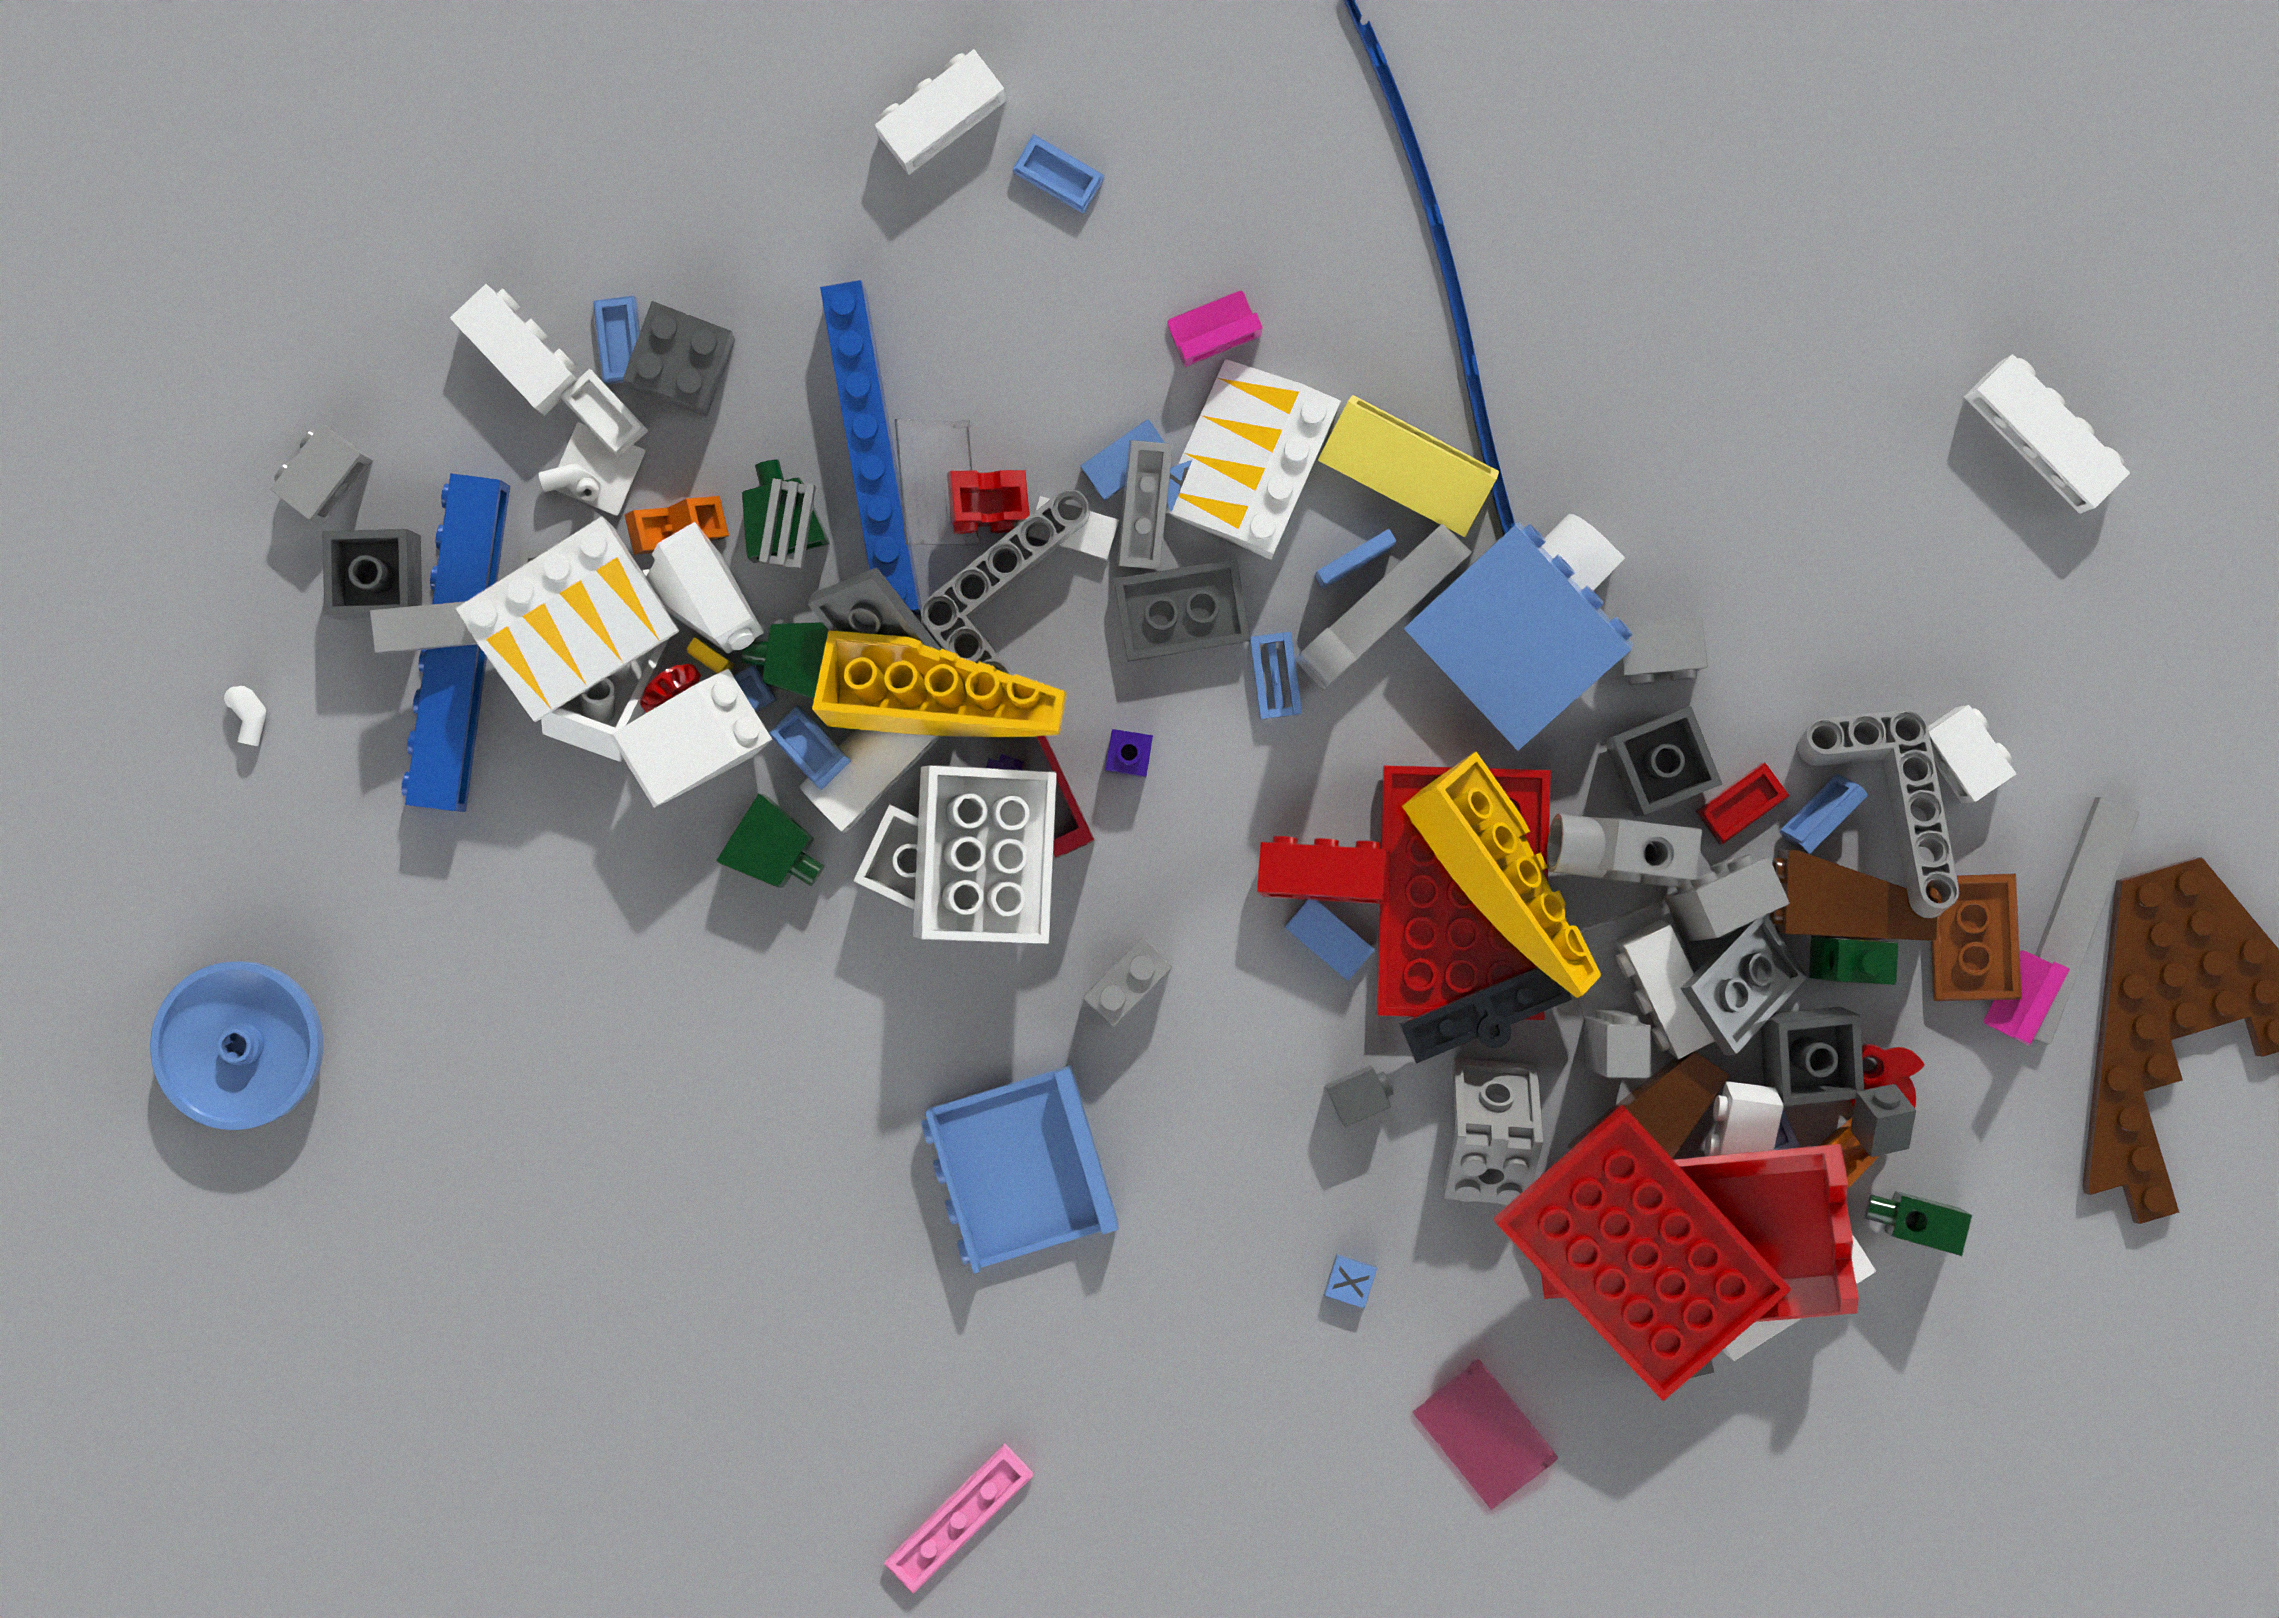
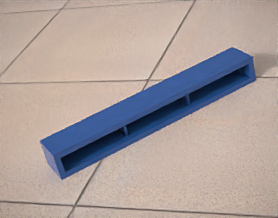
[820,280,922,615]
[401,473,510,812]

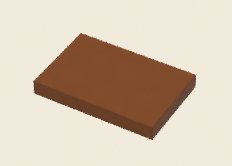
[1929,873,2022,1001]

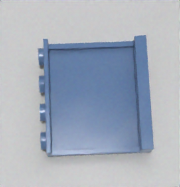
[1404,522,1633,751]
[921,1065,1119,1274]

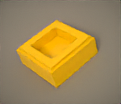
[686,637,735,674]

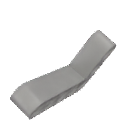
[921,489,1090,675]
[1295,524,1472,690]
[1797,710,1959,918]

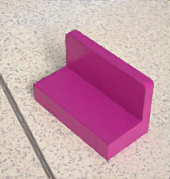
[1167,291,1263,367]
[1984,950,2070,1046]

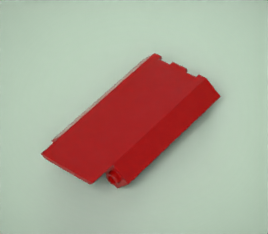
[1541,1144,1859,1335]

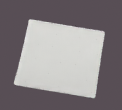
[556,422,646,516]

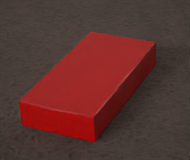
[1695,762,1790,845]

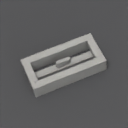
[759,478,816,570]

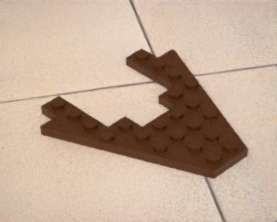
[2082,857,2279,1224]

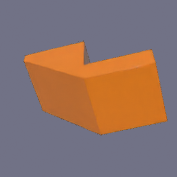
[624,496,729,555]

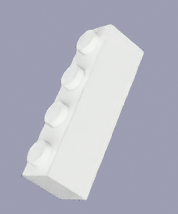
[1964,354,2130,514]

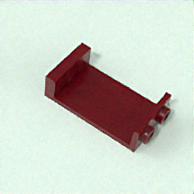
[1036,736,1095,858]

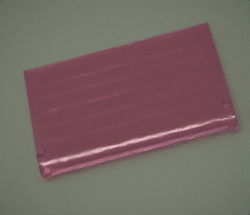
[1412,1359,1558,1510]

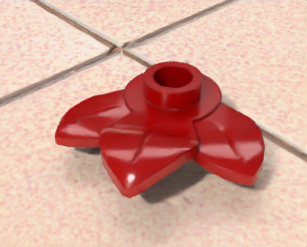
[1850,1044,1925,1108]

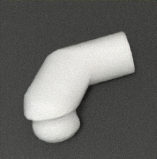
[539,464,601,502]
[224,686,266,746]

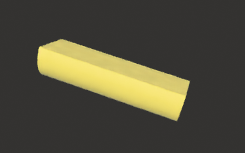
[1318,395,1499,537]

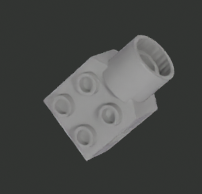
[1547,814,1702,887]

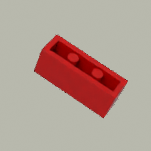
[1257,836,1391,905]

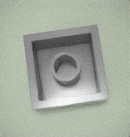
[1664,854,1790,942]

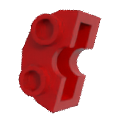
[947,470,1030,534]

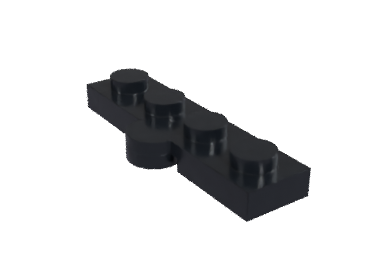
[1399,967,1572,1063]

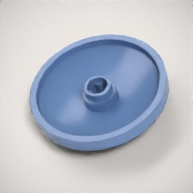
[150,961,323,1130]

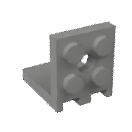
[1443,1058,1543,1205]

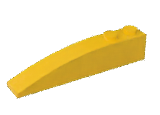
[812,630,1067,737]
[1402,752,1601,998]

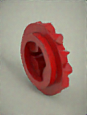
[640,664,701,713]

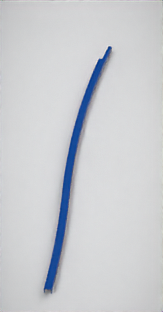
[1343,0,1515,536]

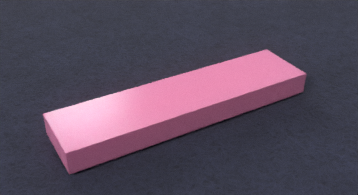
[884,1443,1034,1594]

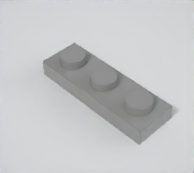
[1117,440,1173,569]

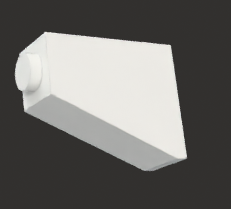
[642,522,764,654]

